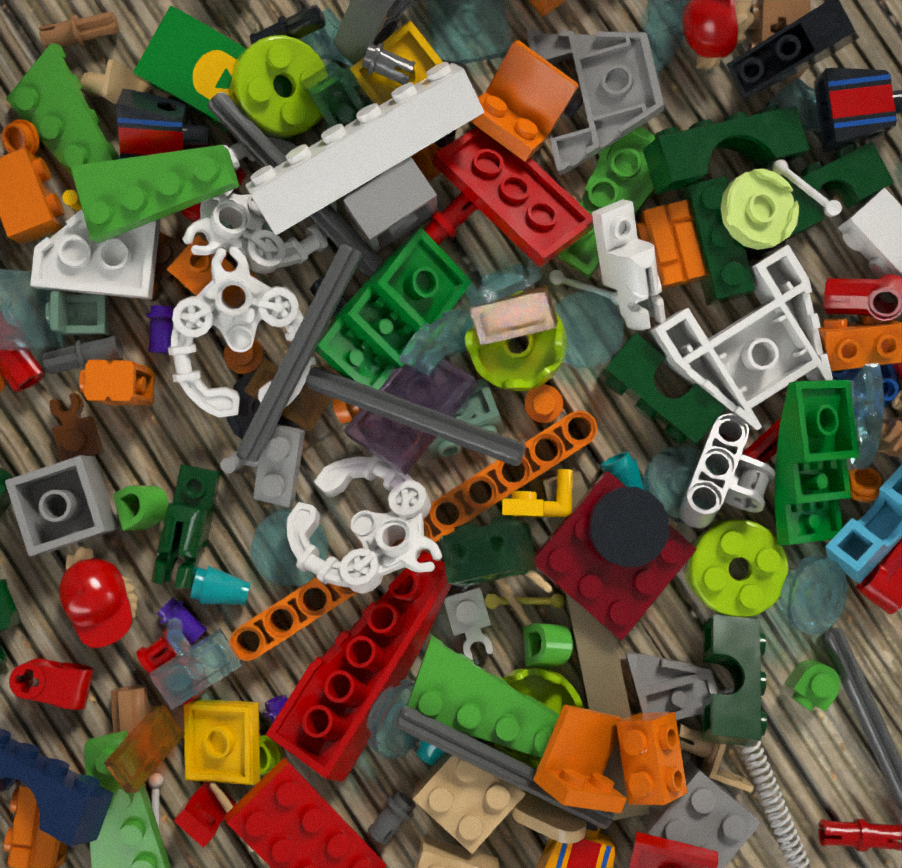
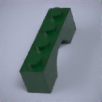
[643,104,810,194]

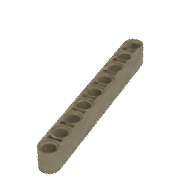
[541,471,650,821]

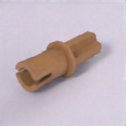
[39,12,119,49]

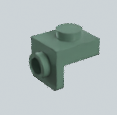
[45,291,110,335]

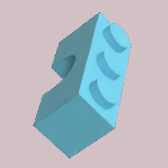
[825,465,902,584]

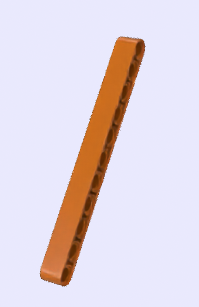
[230,411,597,661]

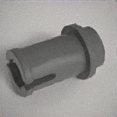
[362,43,416,85]
[368,791,416,845]

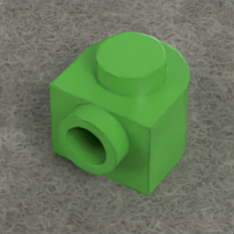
[113,486,168,531]
[523,623,574,668]
[784,660,840,712]

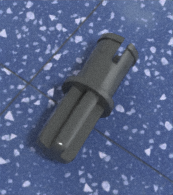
[42,335,123,374]

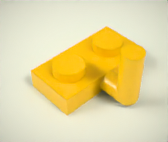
[502,469,573,518]

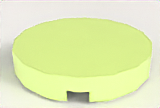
[720,169,799,250]

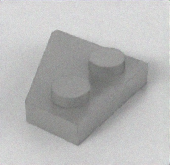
[624,651,718,720]

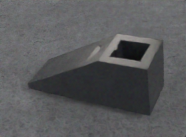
[726,0,860,99]

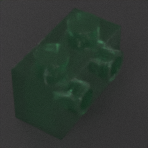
[300,62,370,129]
[441,515,537,587]

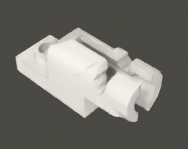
[592,199,666,330]

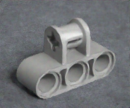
[679,414,776,528]

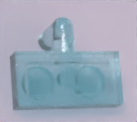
[150,618,242,710]

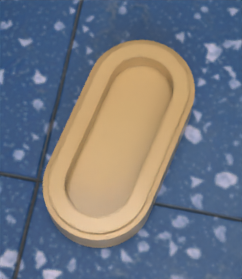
[511,791,587,844]

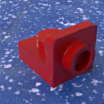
[173,782,236,848]

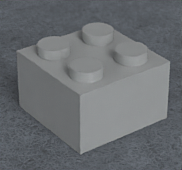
[343,156,438,255]
[5,455,119,557]
[640,759,761,868]

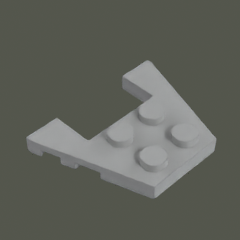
[526,30,665,176]

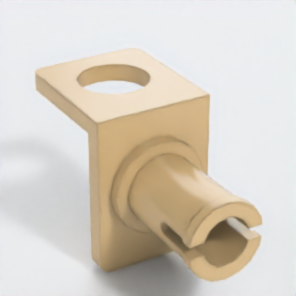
[81,59,172,105]
[677,723,754,793]

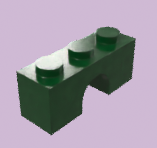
[785,141,894,240]
[679,176,756,306]
[601,332,726,446]
[702,614,767,747]

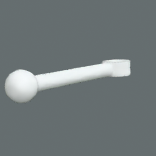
[772,160,842,217]
[549,270,619,305]
[148,773,164,827]

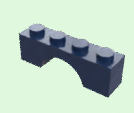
[0,728,114,847]

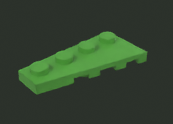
[6,43,120,179]
[558,126,655,279]
[70,145,239,243]
[407,635,560,758]
[84,730,172,868]

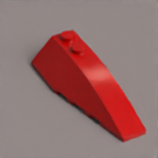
[266,550,457,782]

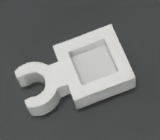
[444,586,493,659]

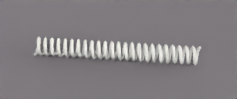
[718,688,809,868]

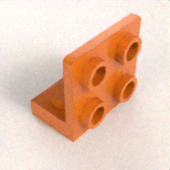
[470,40,578,162]
[533,705,627,813]

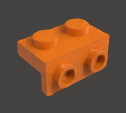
[818,315,902,371]

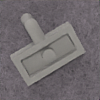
[221,424,305,508]

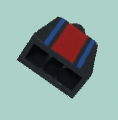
[813,68,902,153]
[116,89,210,159]

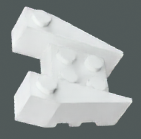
[645,245,833,430]

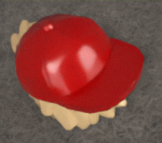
[682,0,754,69]
[59,547,138,648]

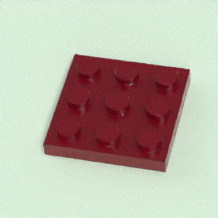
[529,471,697,641]

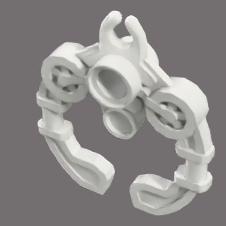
[183,137,337,274]
[168,247,316,418]
[287,454,442,594]

